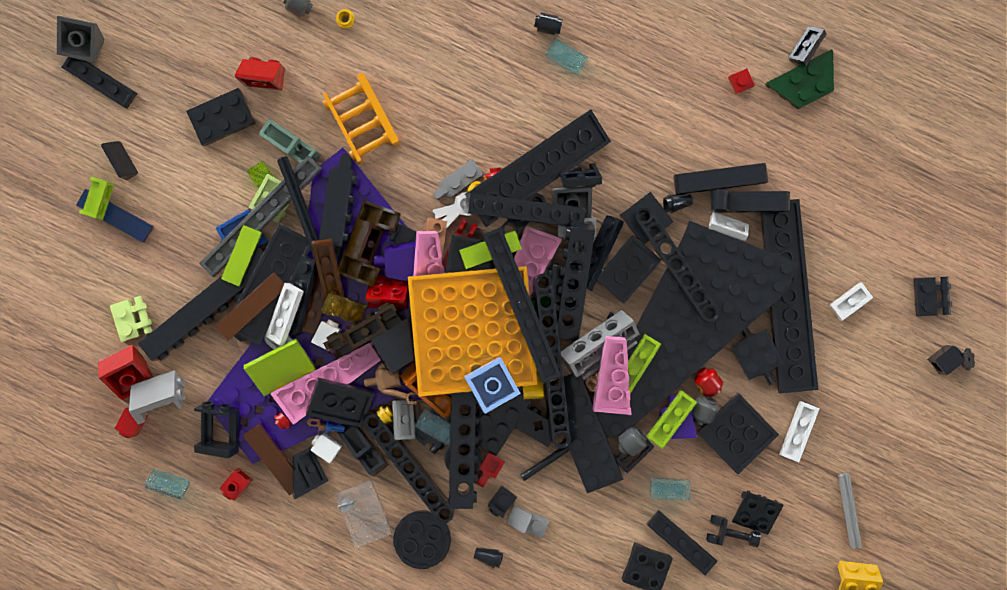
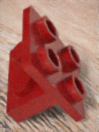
[366,275,408,310]

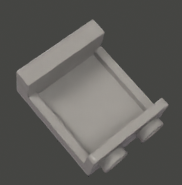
[129,370,185,424]

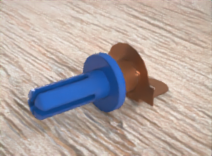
[307,419,345,434]

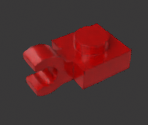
[477,452,505,488]

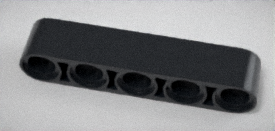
[673,163,769,194]

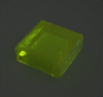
[247,161,273,187]

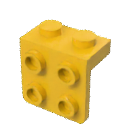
[837,561,883,590]

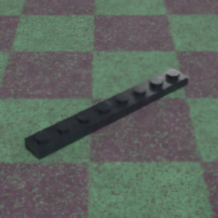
[482,227,561,383]

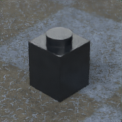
[927,345,965,375]

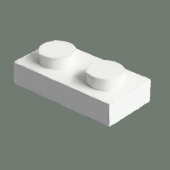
[709,212,749,241]
[829,282,873,321]

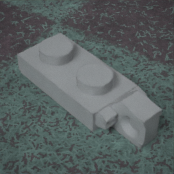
[433,159,484,200]

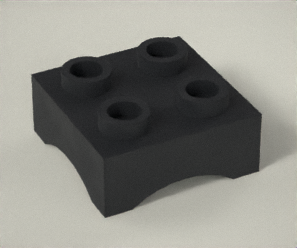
[622,542,673,590]

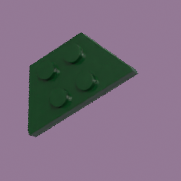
[765,49,834,109]

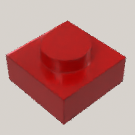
[728,68,755,94]

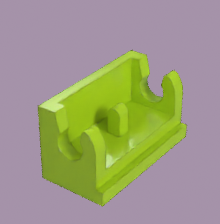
[79,176,115,220]

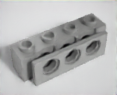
[561,310,639,380]

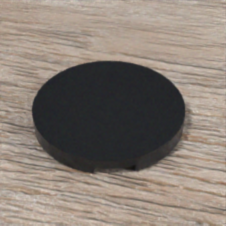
[393,510,451,569]

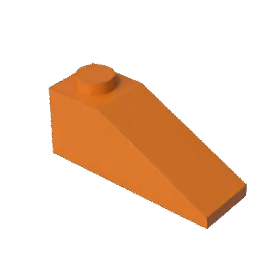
[400,362,451,419]

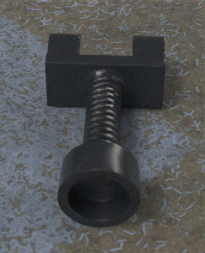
[706,515,761,547]

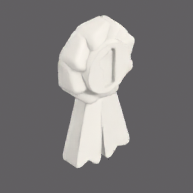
[433,192,471,228]

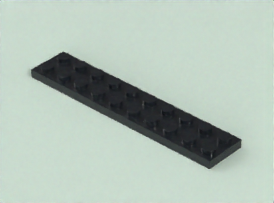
[760,199,819,394]

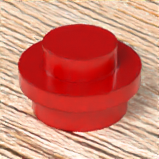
[274,412,292,430]

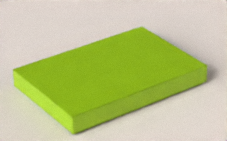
[244,339,316,396]

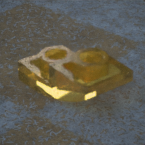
[321,294,367,323]

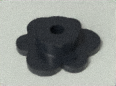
[962,348,975,370]

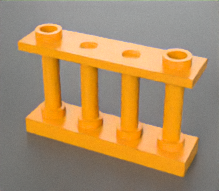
[322,73,401,165]

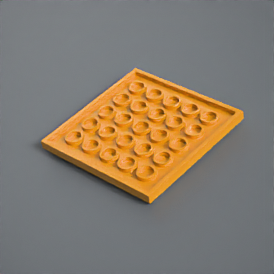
[408,266,538,397]

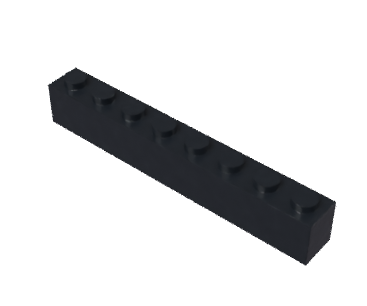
[138,246,265,362]

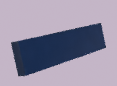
[76,189,154,243]

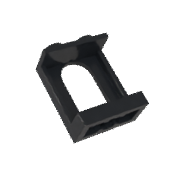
[194,401,239,458]

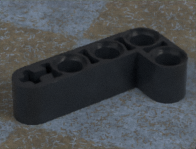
[711,190,790,213]

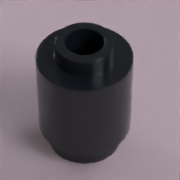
[534,12,563,35]

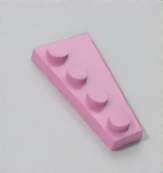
[414,231,445,276]
[592,336,631,415]

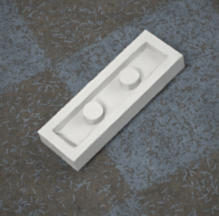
[266,283,304,345]
[779,401,820,462]

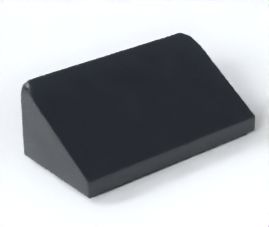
[101,141,138,180]

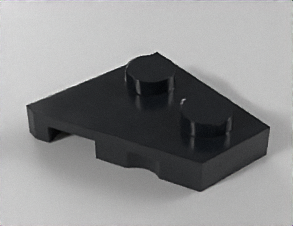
[293,447,328,499]

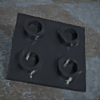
[732,490,784,535]

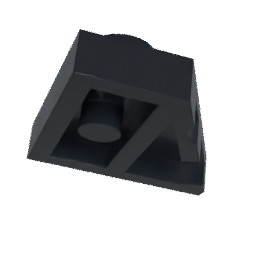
[560,163,602,188]

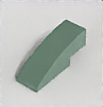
[259,119,321,163]

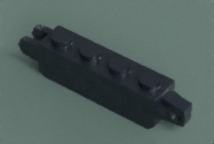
[319,154,358,262]

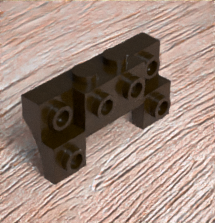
[338,200,401,287]
[323,302,405,359]

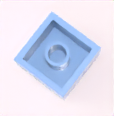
[464,357,520,413]

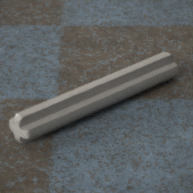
[838,473,862,549]

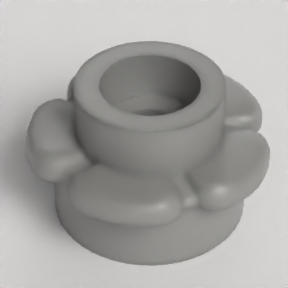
[337,497,356,513]

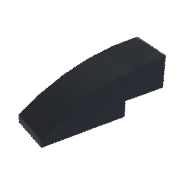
[337,423,389,477]

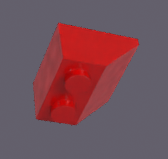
[235,57,285,90]
[98,345,154,400]

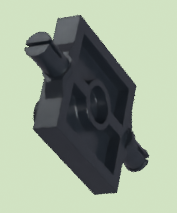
[731,327,784,386]

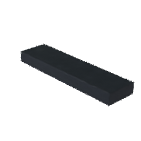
[61,57,138,109]
[646,510,717,576]

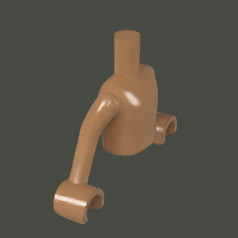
[364,363,418,405]

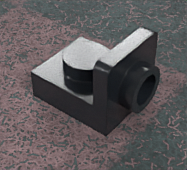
[388,223,417,244]
[488,485,517,518]

